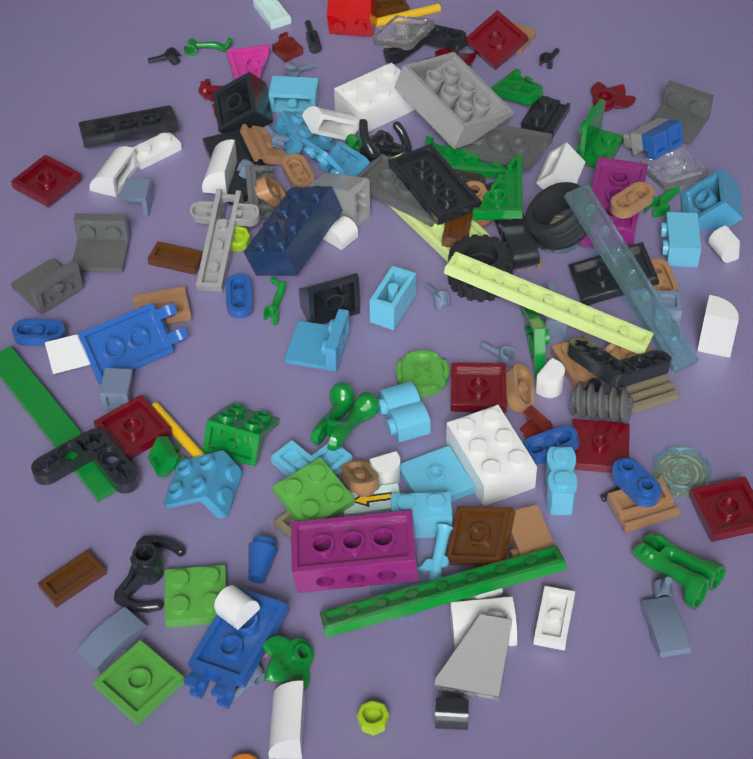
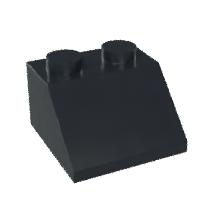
[212,72,273,133]
[299,273,360,324]

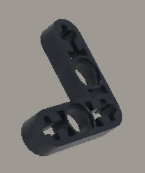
[383,23,468,64]
[567,337,672,387]
[31,428,139,494]

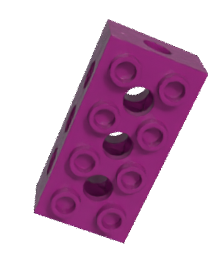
[581,157,648,251]
[291,510,419,593]

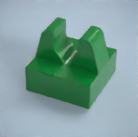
[147,437,186,477]

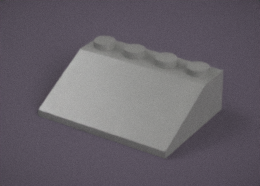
[394,52,514,149]

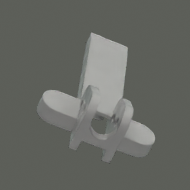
[190,189,261,292]

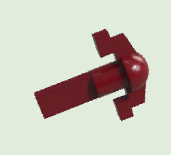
[198,79,223,102]

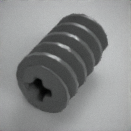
[570,381,633,424]

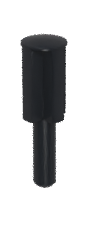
[305,20,322,54]

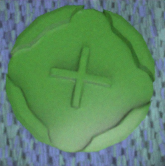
[395,350,450,397]

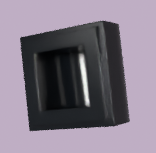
[435,697,469,730]

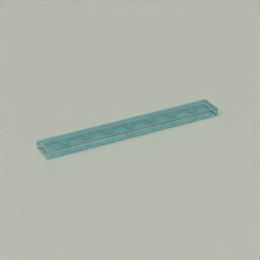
[564,184,699,374]

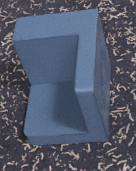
[121,178,154,216]
[99,368,133,411]

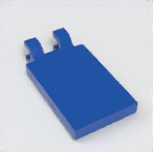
[76,303,189,385]
[184,587,290,709]

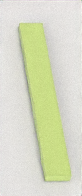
[444,252,654,354]

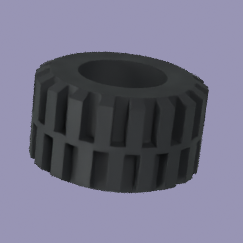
[448,234,514,302]

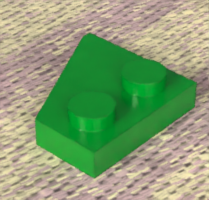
[491,69,543,105]

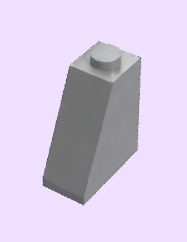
[309,173,370,227]
[435,611,513,701]

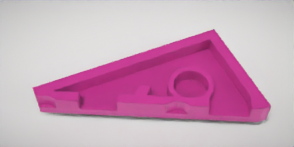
[226,44,270,80]

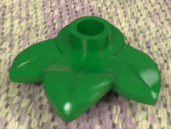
[262,635,314,692]

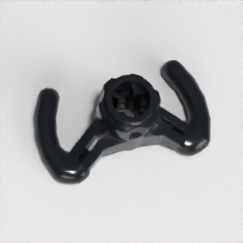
[359,119,412,161]
[114,535,186,613]

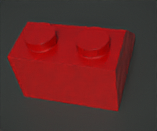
[327,0,378,36]

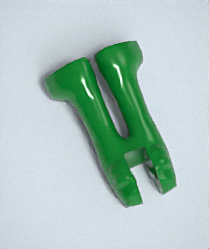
[310,382,380,451]
[632,532,726,610]

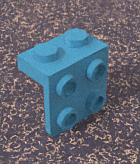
[300,137,370,176]
[163,450,244,519]

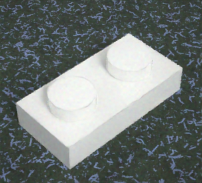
[133,132,182,170]
[533,586,575,651]

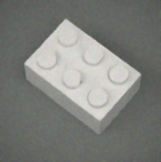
[334,62,415,133]
[446,405,537,507]

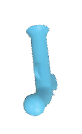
[418,524,453,580]

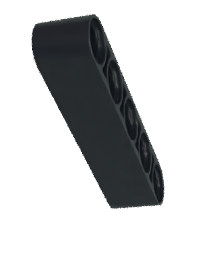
[484,182,540,270]

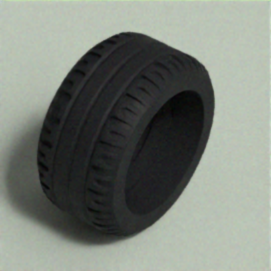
[525,182,596,250]

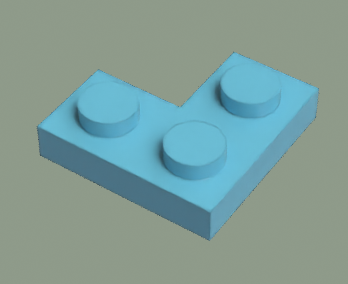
[271,440,352,476]

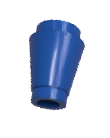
[248,536,278,584]

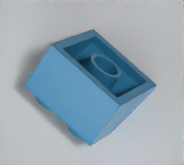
[681,168,744,231]

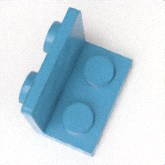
[272,110,336,155]
[284,309,350,372]

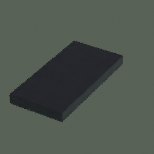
[78,105,179,148]
[202,129,269,205]
[388,144,482,225]

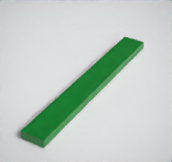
[0,346,117,502]
[319,545,567,638]

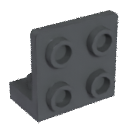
[650,81,714,144]
[73,213,130,272]
[11,259,83,314]

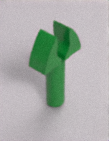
[644,185,680,218]

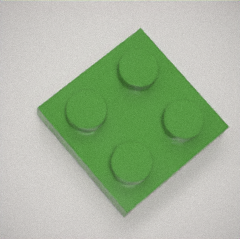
[272,457,355,522]
[165,565,227,628]
[93,640,184,726]

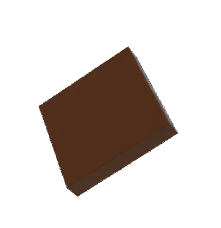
[446,506,516,566]

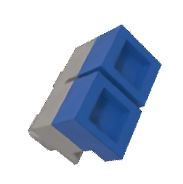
[623,118,684,159]

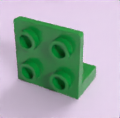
[577,99,624,169]
[202,403,280,467]

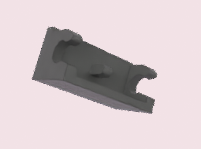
[245,165,275,220]

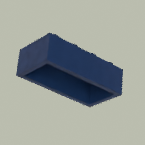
[244,186,343,276]

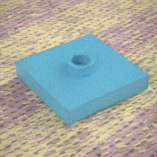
[400,445,475,502]

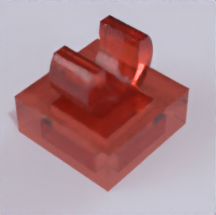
[272,32,303,63]
[520,405,554,439]

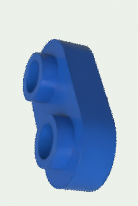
[225,273,253,318]
[12,319,67,346]
[523,425,580,465]
[611,458,662,507]

